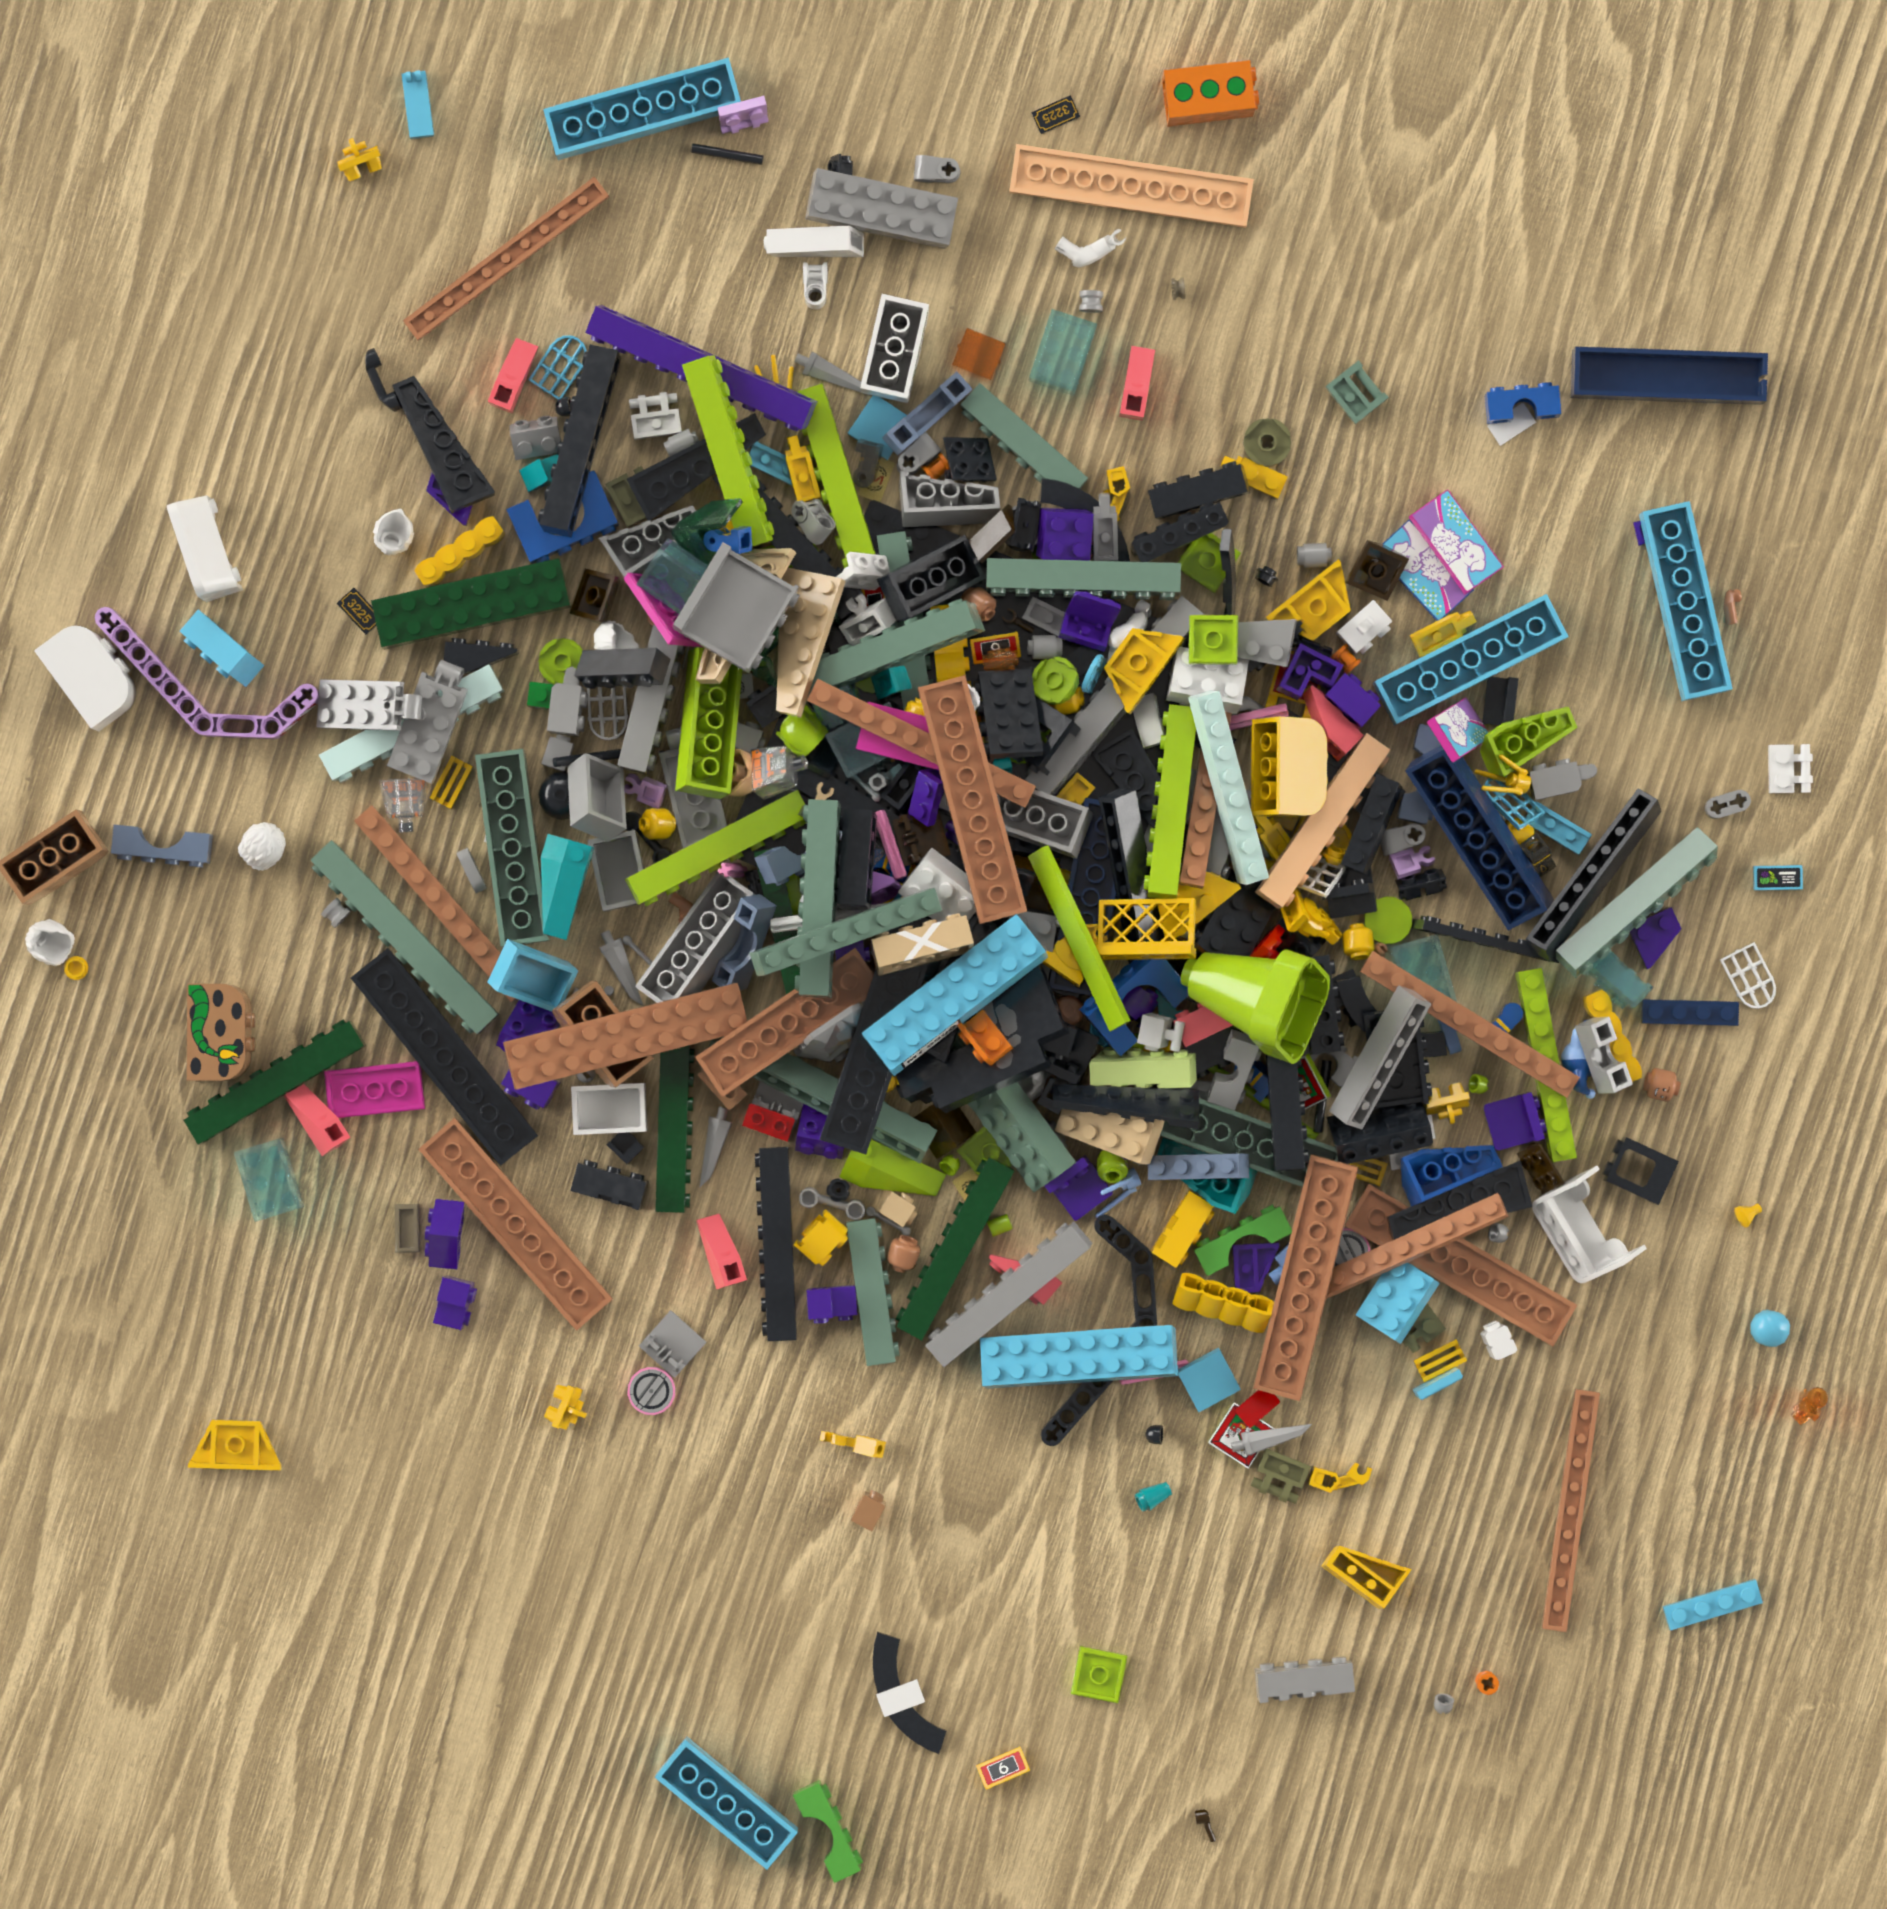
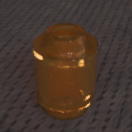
[982,646,1019,671]

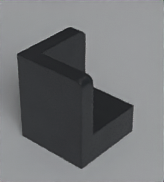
[606,1132,645,1165]

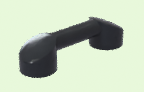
[365,348,402,412]
[625,811,673,864]

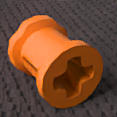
[921,453,949,480]
[1330,644,1362,674]
[1475,1671,1499,1695]

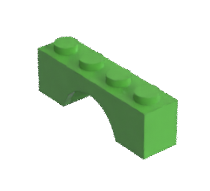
[1193,1204,1292,1276]
[793,1780,863,1883]

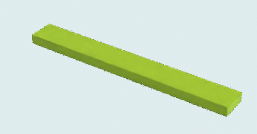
[1028,845,1131,1031]

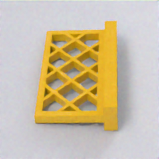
[1096,898,1196,960]

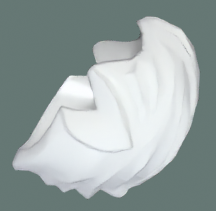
[373,509,414,556]

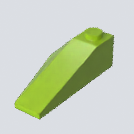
[1480,707,1578,777]
[839,1139,946,1196]

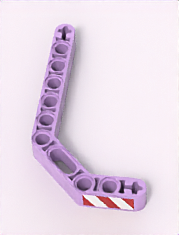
[95,607,319,739]

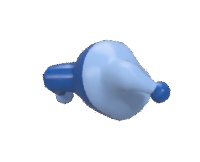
[1561,1019,1596,1099]

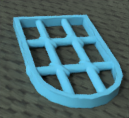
[528,335,587,400]
[1082,654,1107,695]
[1484,777,1545,831]

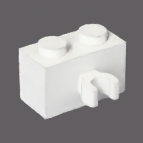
[839,593,896,646]
[1336,600,1392,655]

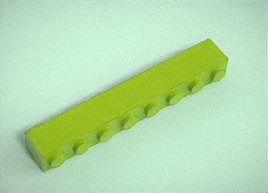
[682,355,774,547]
[796,384,876,568]
[1144,704,1196,899]
[625,790,807,906]
[1515,968,1577,1162]

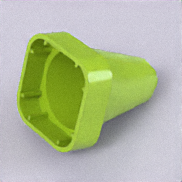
[1181,949,1330,1064]

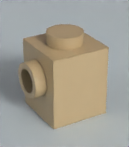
[879,1191,918,1227]

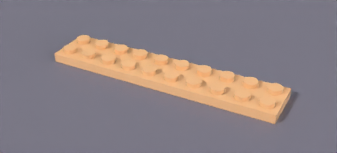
[1009,144,1254,228]

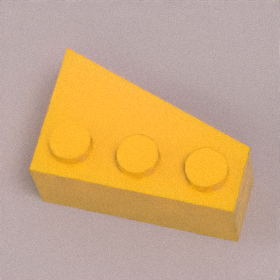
[1150,1190,1215,1268]
[1321,1546,1412,1609]

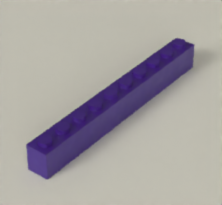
[585,305,818,431]

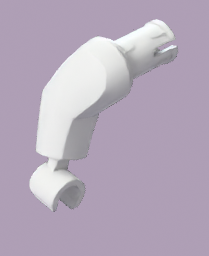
[1055,229,1126,268]
[1106,600,1152,663]

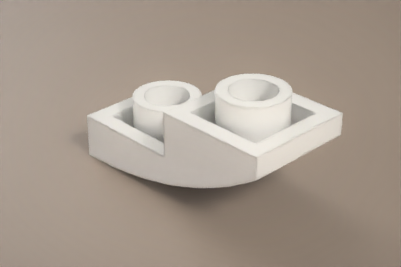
[1133,693,1166,749]

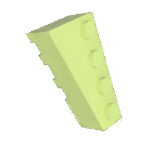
[1089,1047,1197,1088]

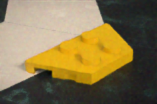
[1266,559,1351,641]
[1104,628,1185,714]
[1156,871,1241,941]
[188,1419,282,1471]

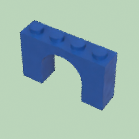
[506,470,619,564]
[1079,959,1189,1056]

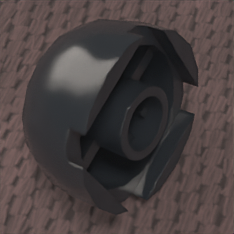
[538,772,570,820]

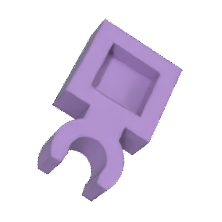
[624,773,668,808]
[1389,846,1435,879]

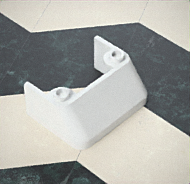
[167,495,243,602]
[1532,1166,1647,1283]

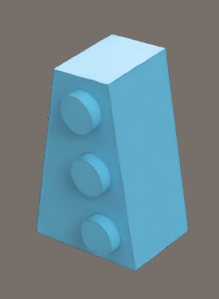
[180,609,265,687]

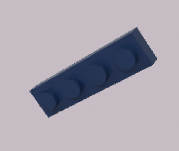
[1641,999,1739,1026]

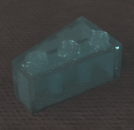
[1585,951,1654,1009]

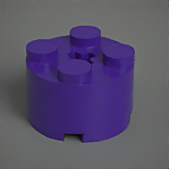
[1122,986,1159,1028]

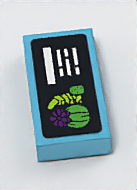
[1753,865,1803,890]

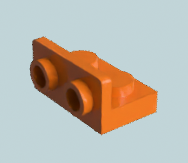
[957,1010,1013,1066]

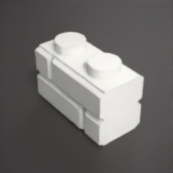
[1480,1320,1518,1360]

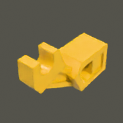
[1106,466,1130,522]
[820,1431,886,1458]
[1308,1462,1372,1493]

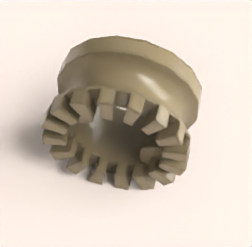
[1171,277,1185,300]

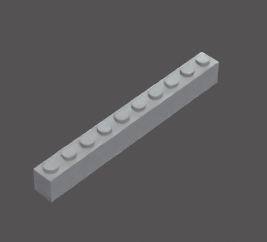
[1025,596,1204,796]

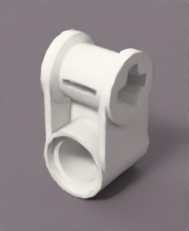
[803,262,828,310]

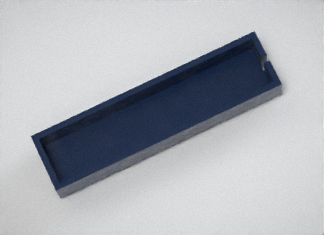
[1570,346,1768,405]

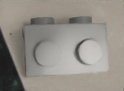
[510,416,561,460]

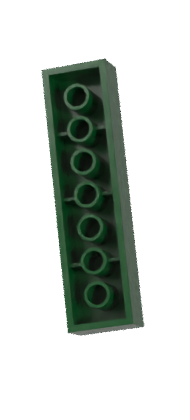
[371,558,572,650]

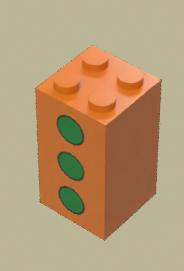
[1162,60,1259,127]

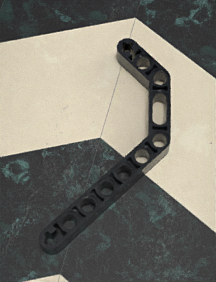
[1040,1214,1157,1446]

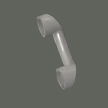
[799,1187,865,1220]

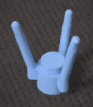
[1095,1167,1142,1218]

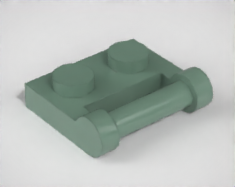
[1325,360,1389,424]

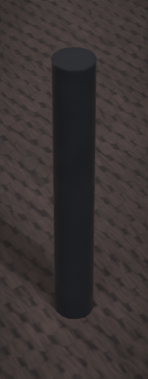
[691,143,764,165]
[553,749,621,767]
[1313,1060,1332,1133]

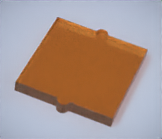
[952,328,1006,380]

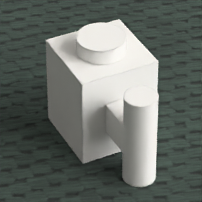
[1137,1013,1185,1052]

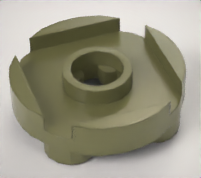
[1243,418,1291,467]

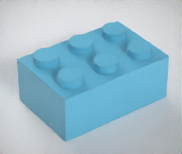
[487,939,578,1011]
[1356,1262,1440,1344]

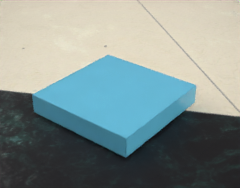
[848,395,907,461]
[1178,1348,1241,1412]
[1412,1367,1463,1400]

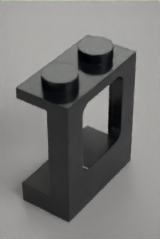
[1013,698,1081,776]
[1602,1137,1679,1205]

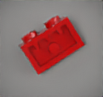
[1249,924,1285,959]
[742,1103,795,1142]

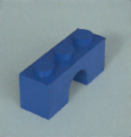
[1484,382,1562,424]

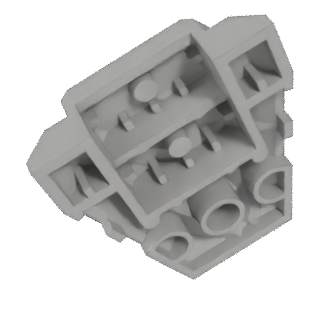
[794,1000,865,1063]

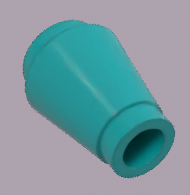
[1134,1482,1172,1512]

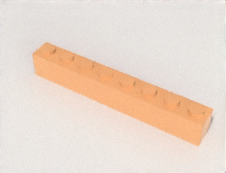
[1255,733,1390,909]

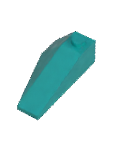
[541,834,594,940]
[1157,1138,1258,1214]

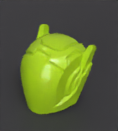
[776,704,828,759]

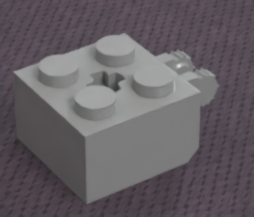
[547,666,588,737]

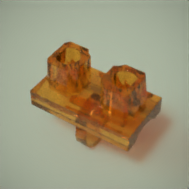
[1791,1387,1828,1426]

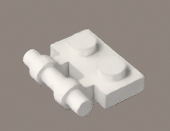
[629,392,682,440]
[1768,744,1813,793]

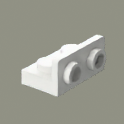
[837,552,890,590]

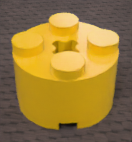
[794,1209,848,1266]

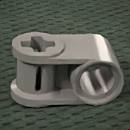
[914,155,960,183]
[897,432,942,475]
[792,499,835,545]
[1380,824,1426,856]

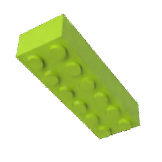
[675,647,742,799]

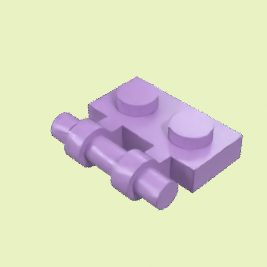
[718,96,769,134]

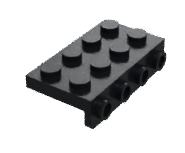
[1130,502,1228,562]
[973,669,1043,764]
[1195,868,1275,956]
[1363,1010,1432,1108]
[1326,1102,1433,1164]

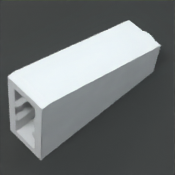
[764,226,864,257]

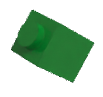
[527,681,554,710]

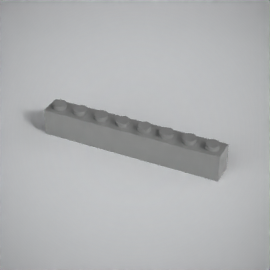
[925,1221,1093,1367]

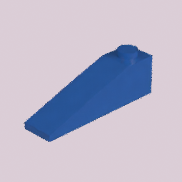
[1400,1145,1503,1206]

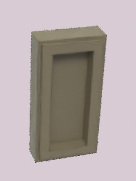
[395,1204,420,1253]

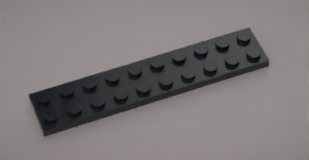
[819,918,930,1155]
[350,948,539,1166]

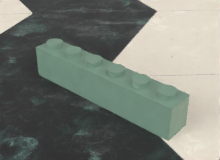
[961,383,1088,489]
[846,1218,900,1366]

